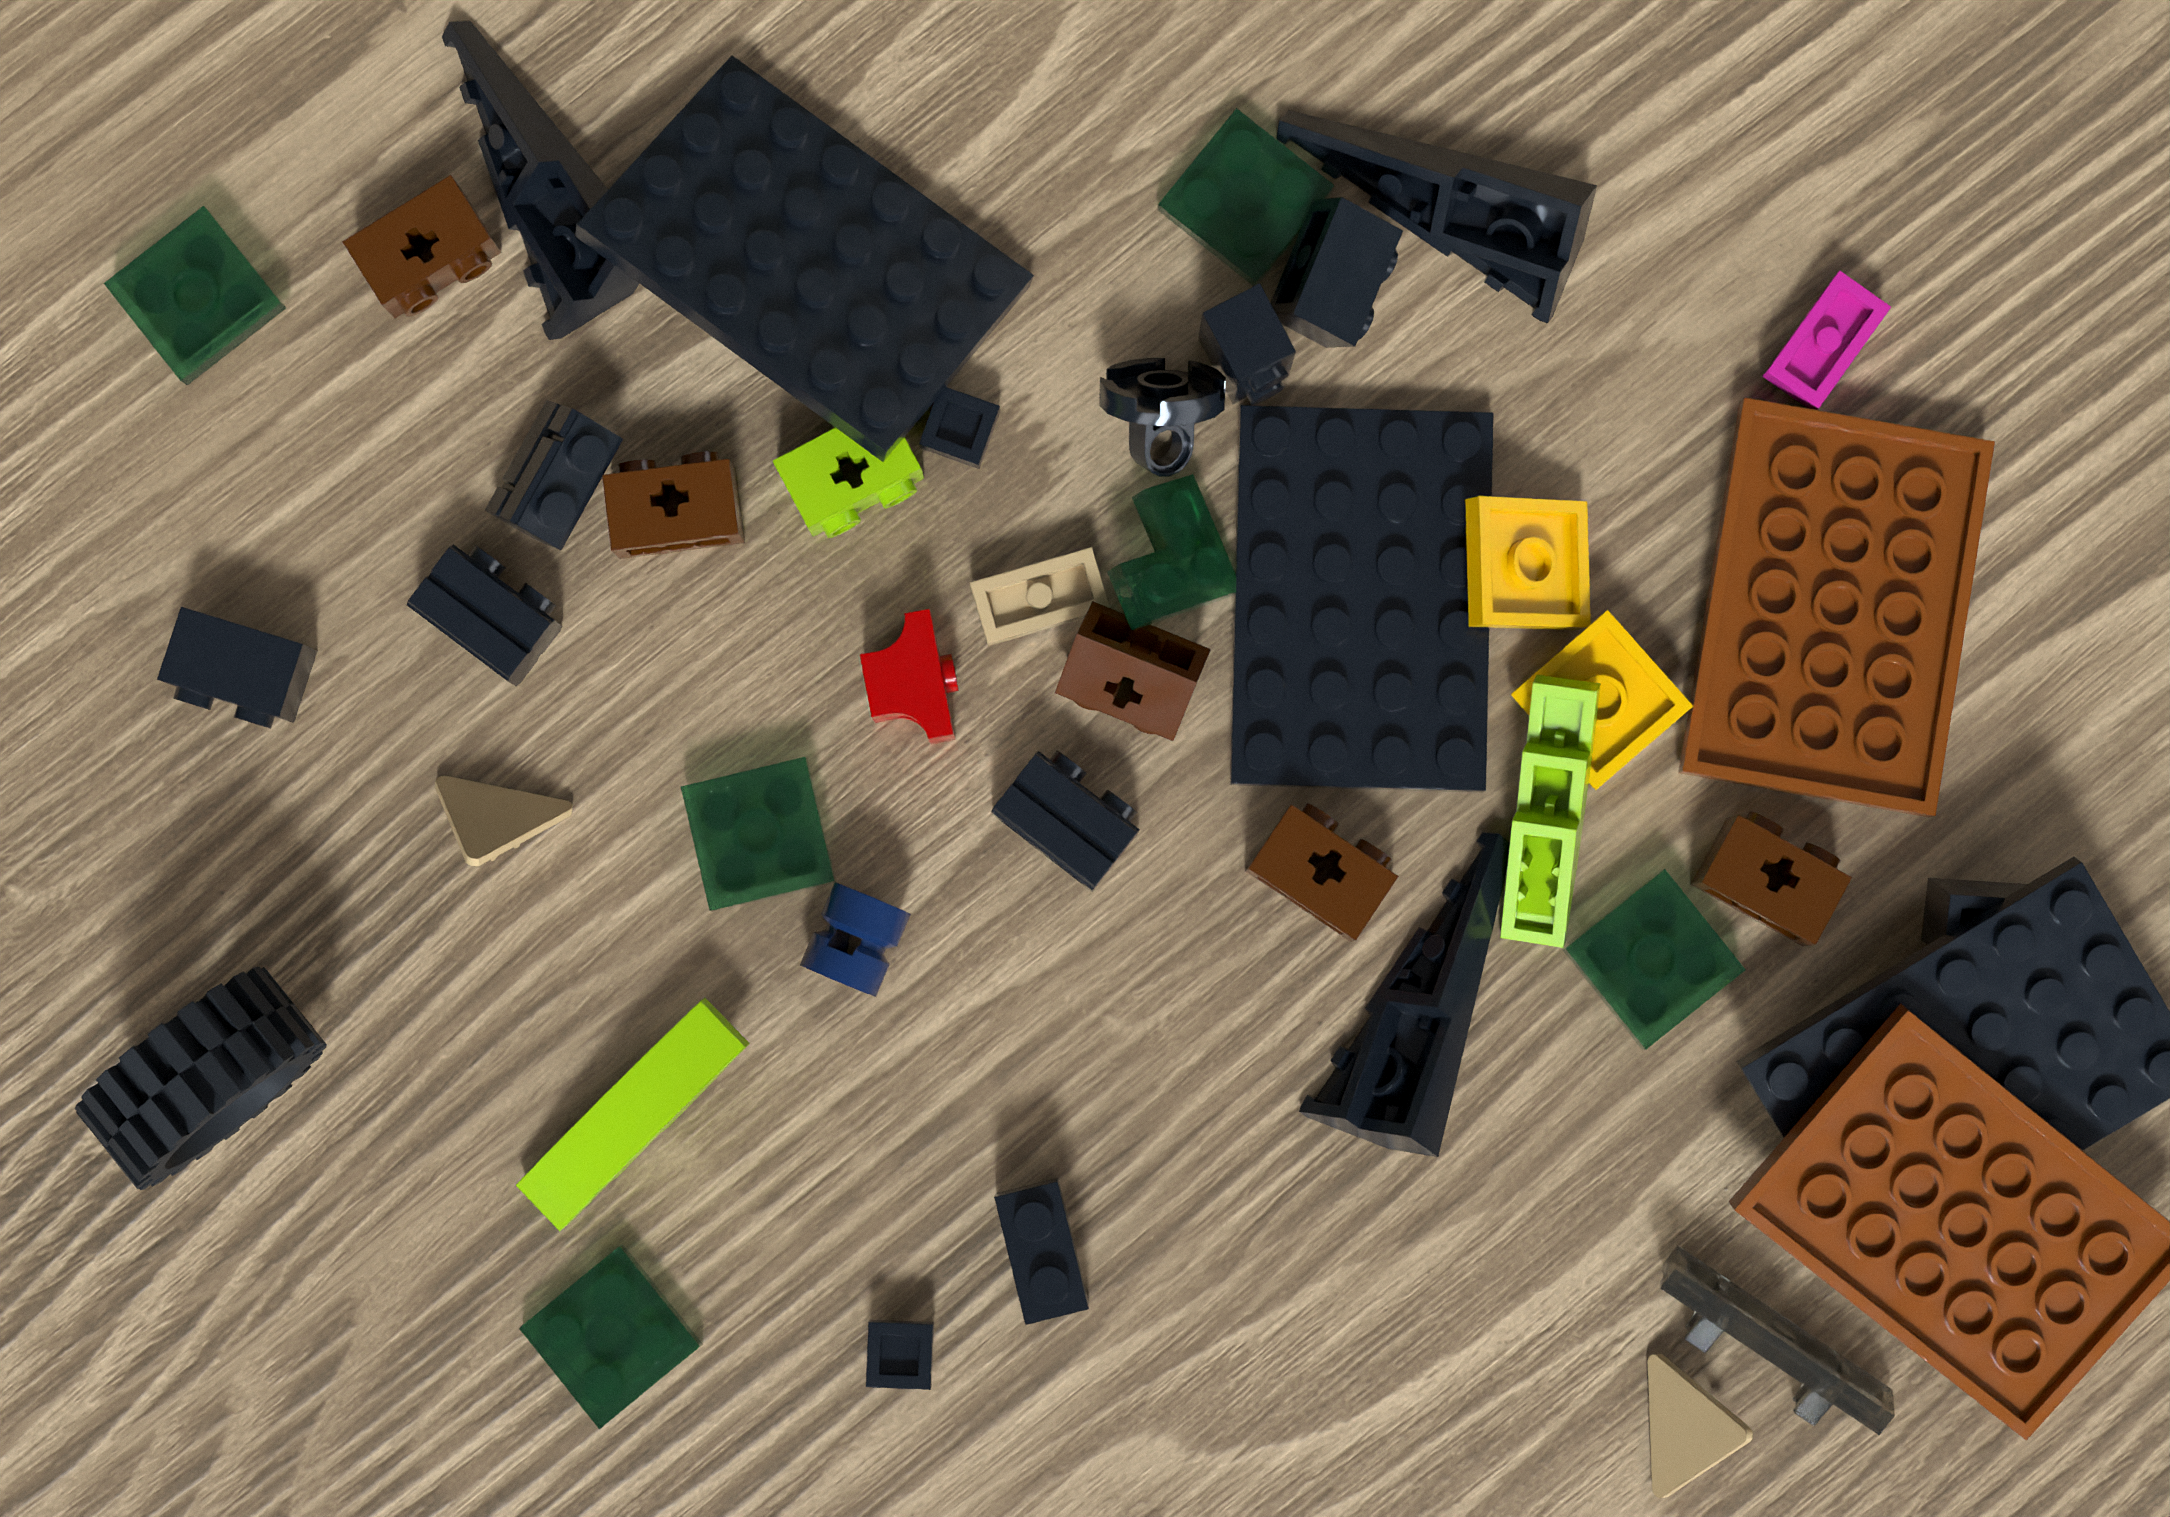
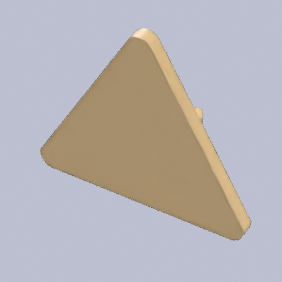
[435,776,573,866]
[1647,1354,1753,1498]

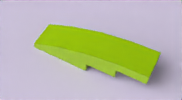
[1500,675,1601,948]
[516,998,750,1231]

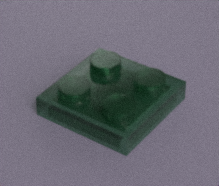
[1158,108,1335,286]
[104,206,286,385]
[681,757,836,912]
[1562,869,1746,1050]
[519,1244,703,1429]

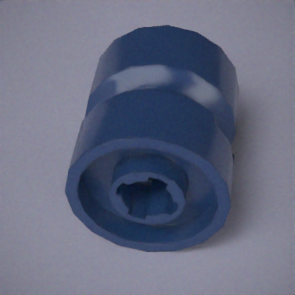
[800,882,911,997]

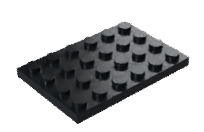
[575,55,1034,462]
[1230,405,1494,793]
[1736,856,2170,1150]

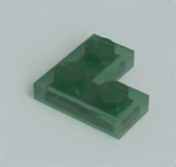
[1107,474,1237,630]

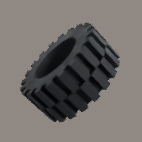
[75,966,327,1190]

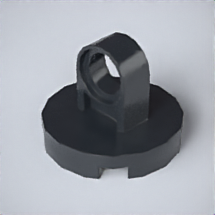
[1099,357,1226,477]

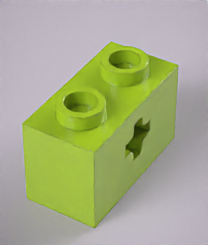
[773,427,924,538]

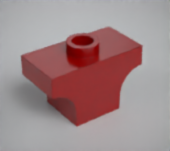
[860,609,959,744]

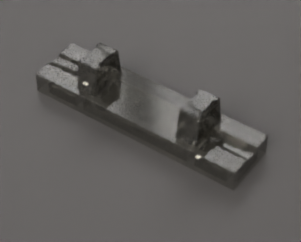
[1660,1245,1895,1435]

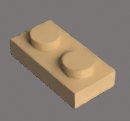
[970,547,1110,646]

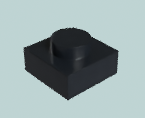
[919,387,1001,469]
[866,1320,934,1390]

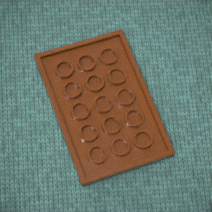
[1678,398,1995,818]
[1729,1004,2170,1441]

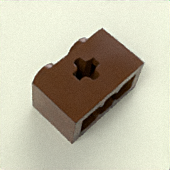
[342,175,502,318]
[602,451,745,559]
[1055,601,1211,741]
[1246,803,1399,942]
[1690,811,1852,946]

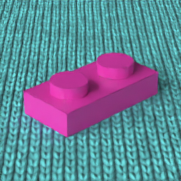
[1762,270,1891,410]

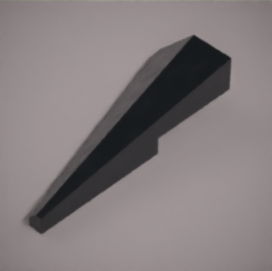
[442,21,640,340]
[1276,110,1597,323]
[1299,832,1510,1157]

